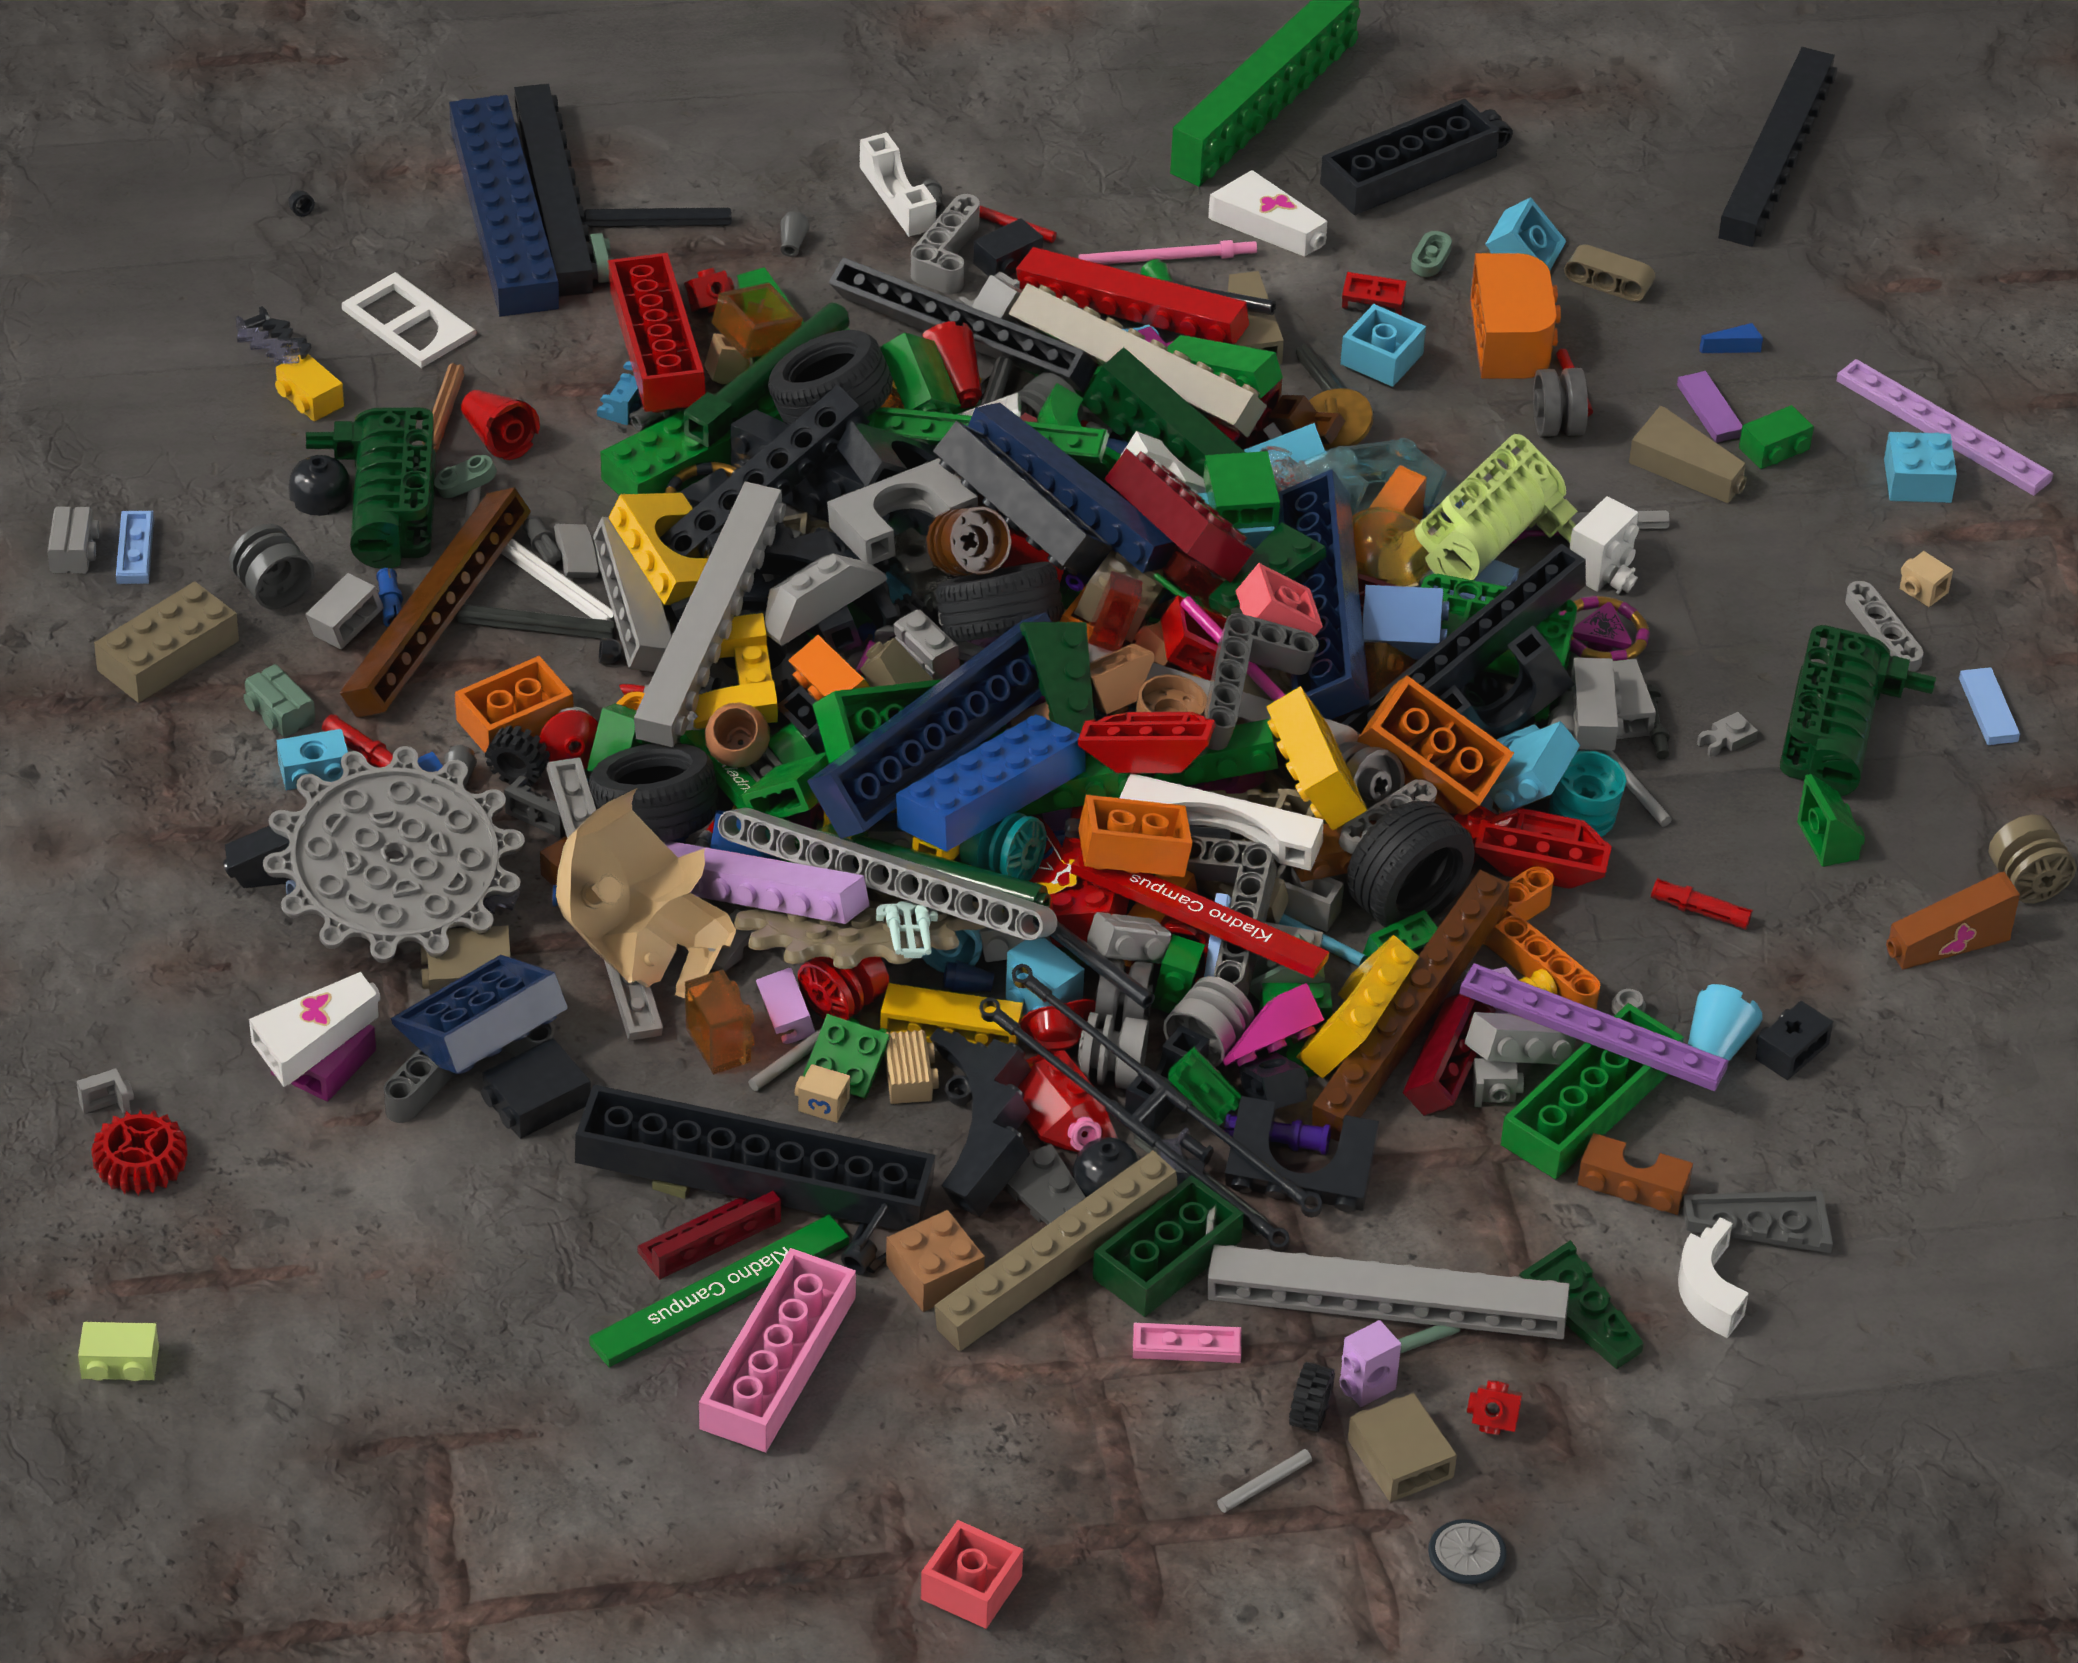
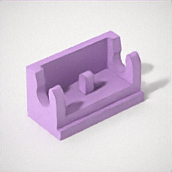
[756,967,815,1044]

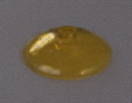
[1352,507,1430,587]

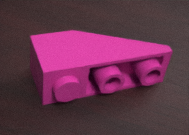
[1223,983,1324,1067]

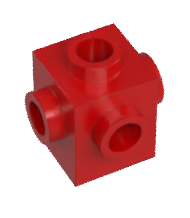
[684,268,735,313]
[1467,1380,1523,1435]

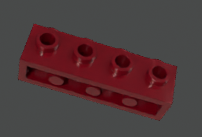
[1402,994,1496,1116]

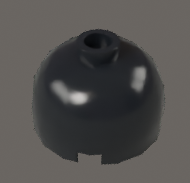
[288,455,352,516]
[1072,1137,1140,1197]

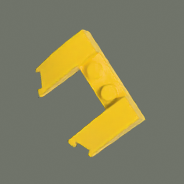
[693,613,778,729]

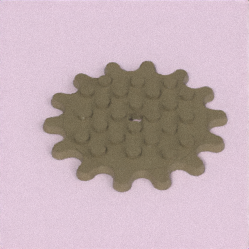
[734,869,986,969]

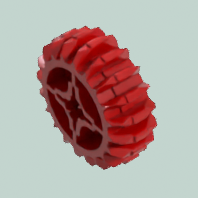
[91,1109,188,1196]

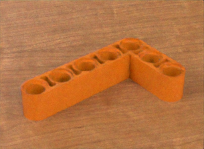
[1484,867,1601,1010]

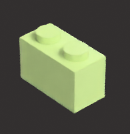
[78,1322,159,1381]

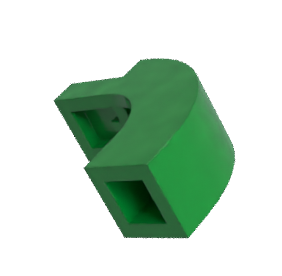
[1037,383,1121,485]

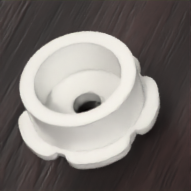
[1610,564,1638,594]

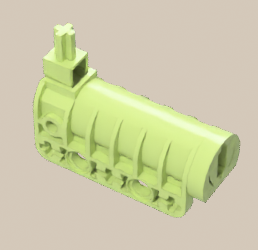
[1415,434,1578,580]

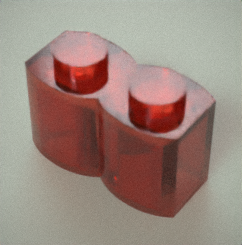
[1162,551,1224,614]

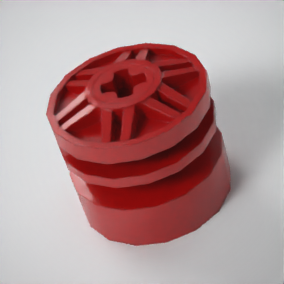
[798,957,889,1020]

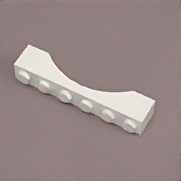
[1119,773,1323,871]

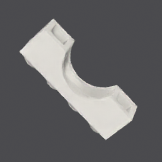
[860,132,936,237]

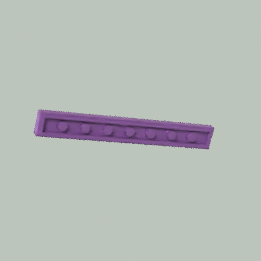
[1459,963,1729,1091]

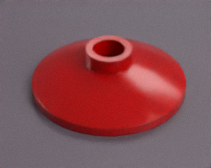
[539,710,598,770]

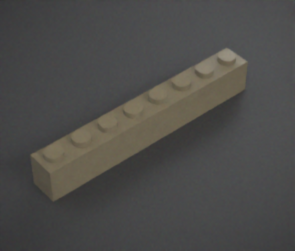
[934,1150,1177,1352]

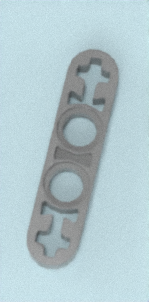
[1845,581,1923,672]
[1339,779,1437,854]

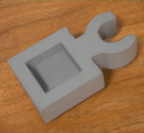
[1697,712,1758,757]

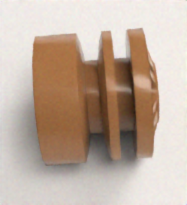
[1136,674,1207,716]

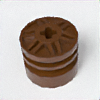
[926,506,1011,576]

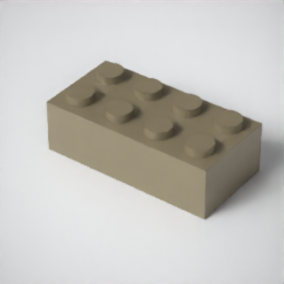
[1074,550,1179,643]
[94,581,239,703]

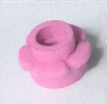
[1068,1117,1102,1151]

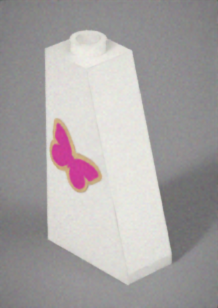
[1208,170,1328,257]
[249,972,381,1087]

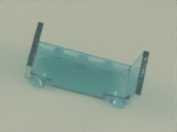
[1290,438,1447,522]

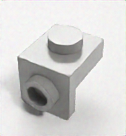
[77,1068,134,1116]

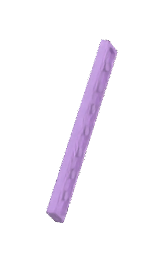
[1836,359,2053,496]

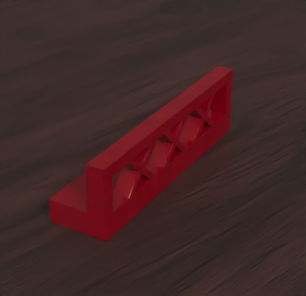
[637,1191,781,1280]

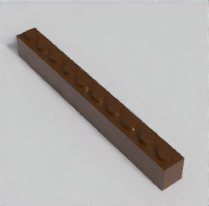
[340,487,531,718]
[1312,870,1509,1142]

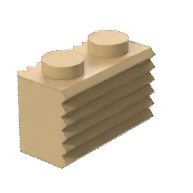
[884,1029,939,1104]

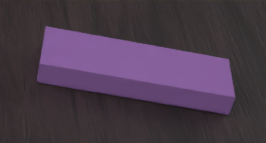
[1677,371,1742,443]

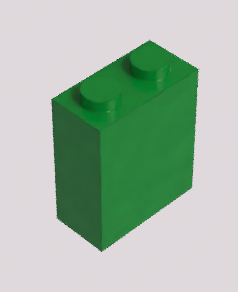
[880,332,961,414]
[1203,451,1280,529]
[741,752,829,818]

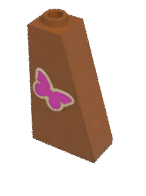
[1886,872,2020,970]

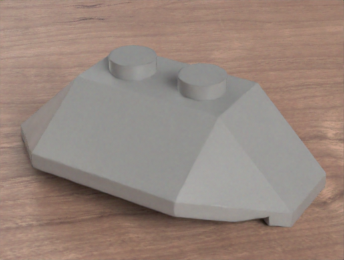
[764,554,887,646]

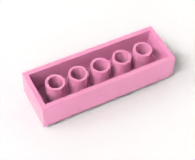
[699,1248,856,1453]

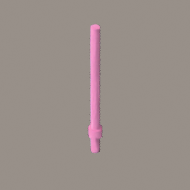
[1078,240,1257,265]

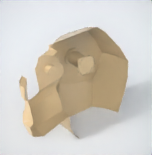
[556,789,736,999]

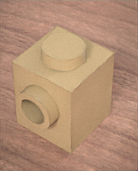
[704,333,750,384]
[1900,551,1953,607]

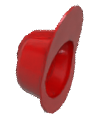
[1020,999,1096,1051]

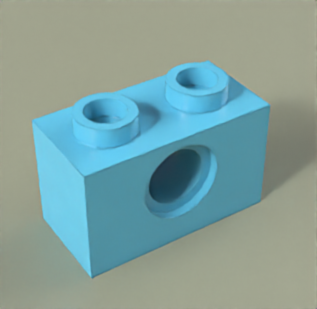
[276,729,348,790]

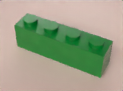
[1167,335,1283,398]

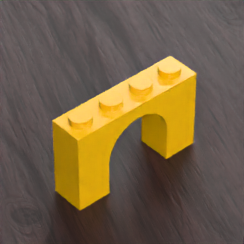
[609,493,708,605]
[1297,935,1419,1079]

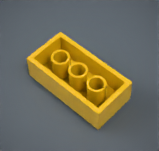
[1266,686,1368,830]

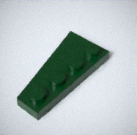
[1208,522,1327,617]
[1019,622,1094,754]
[1519,1240,1644,1369]

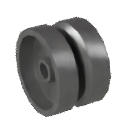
[1533,368,1588,437]
[1338,742,1405,809]
[1095,958,1154,1030]

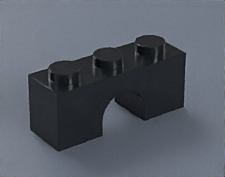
[1125,1025,1210,1131]

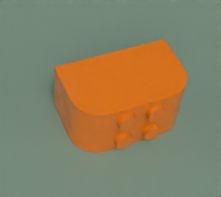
[1470,253,1561,379]
[1357,675,1514,816]

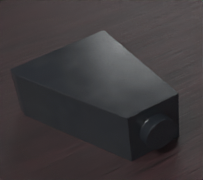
[223,825,291,888]

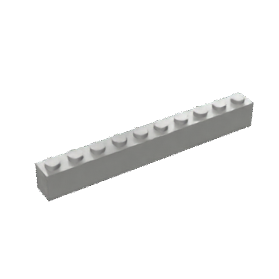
[634,482,786,747]
[1208,1245,1569,1339]

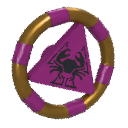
[1559,596,1650,661]

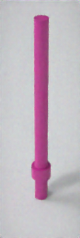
[1180,596,1286,702]

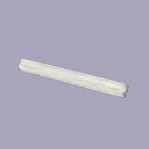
[501,539,615,623]

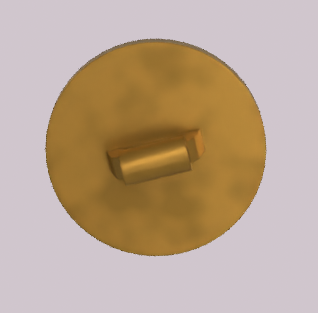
[1309,388,1373,453]

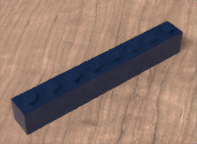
[968,402,1176,573]

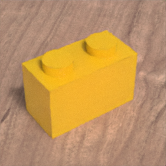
[275,354,344,422]

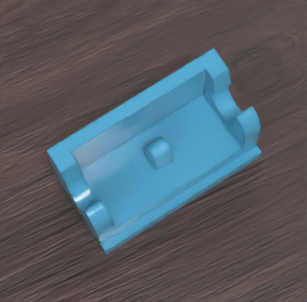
[597,361,642,425]

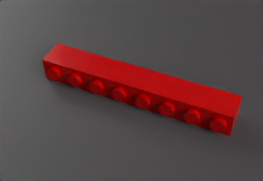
[1016,247,1249,345]

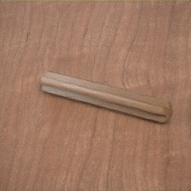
[422,363,465,452]

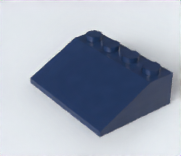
[390,955,568,1074]

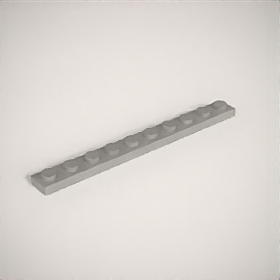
[547,758,663,1041]

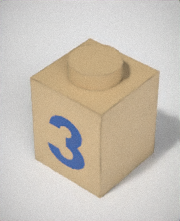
[795,1064,850,1123]

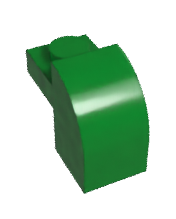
[768,724,816,764]

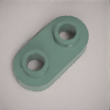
[1411,231,1452,277]
[589,233,614,283]
[434,455,497,498]

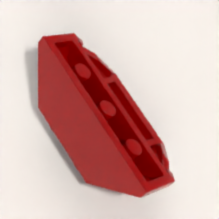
[1077,712,1216,774]
[1474,808,1612,889]
[1018,1050,1118,1152]

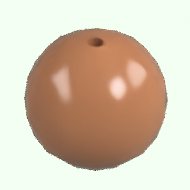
[705,702,770,768]

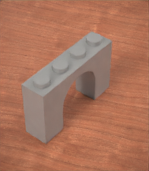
[827,458,978,565]

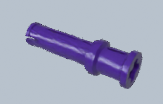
[1224,1114,1331,1156]

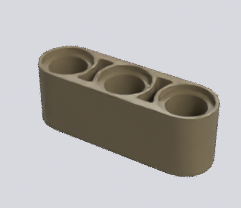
[1564,244,1656,302]

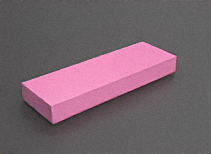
[1133,1323,1241,1363]

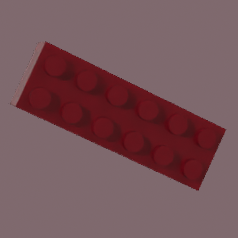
[1105,448,1254,582]

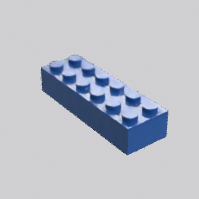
[896,714,1086,852]

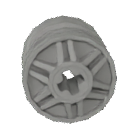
[1163,976,1255,1067]
[1078,1012,1149,1089]

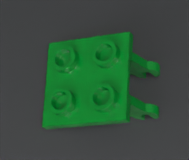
[803,1014,891,1100]

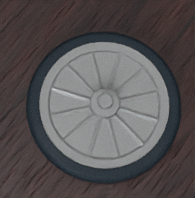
[1428,1519,1507,1584]

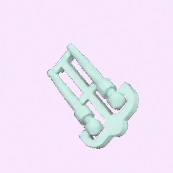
[876,901,938,958]

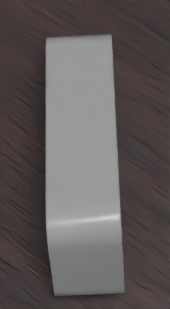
[910,194,980,294]

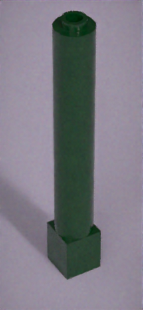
[684,302,850,448]
[817,823,1051,919]

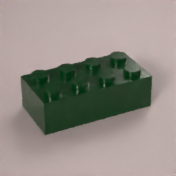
[1093,1175,1244,1318]

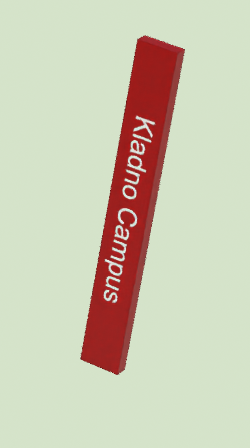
[1070,852,1330,979]

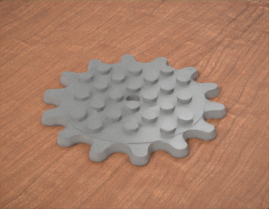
[263,746,525,963]

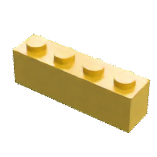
[880,983,1023,1047]

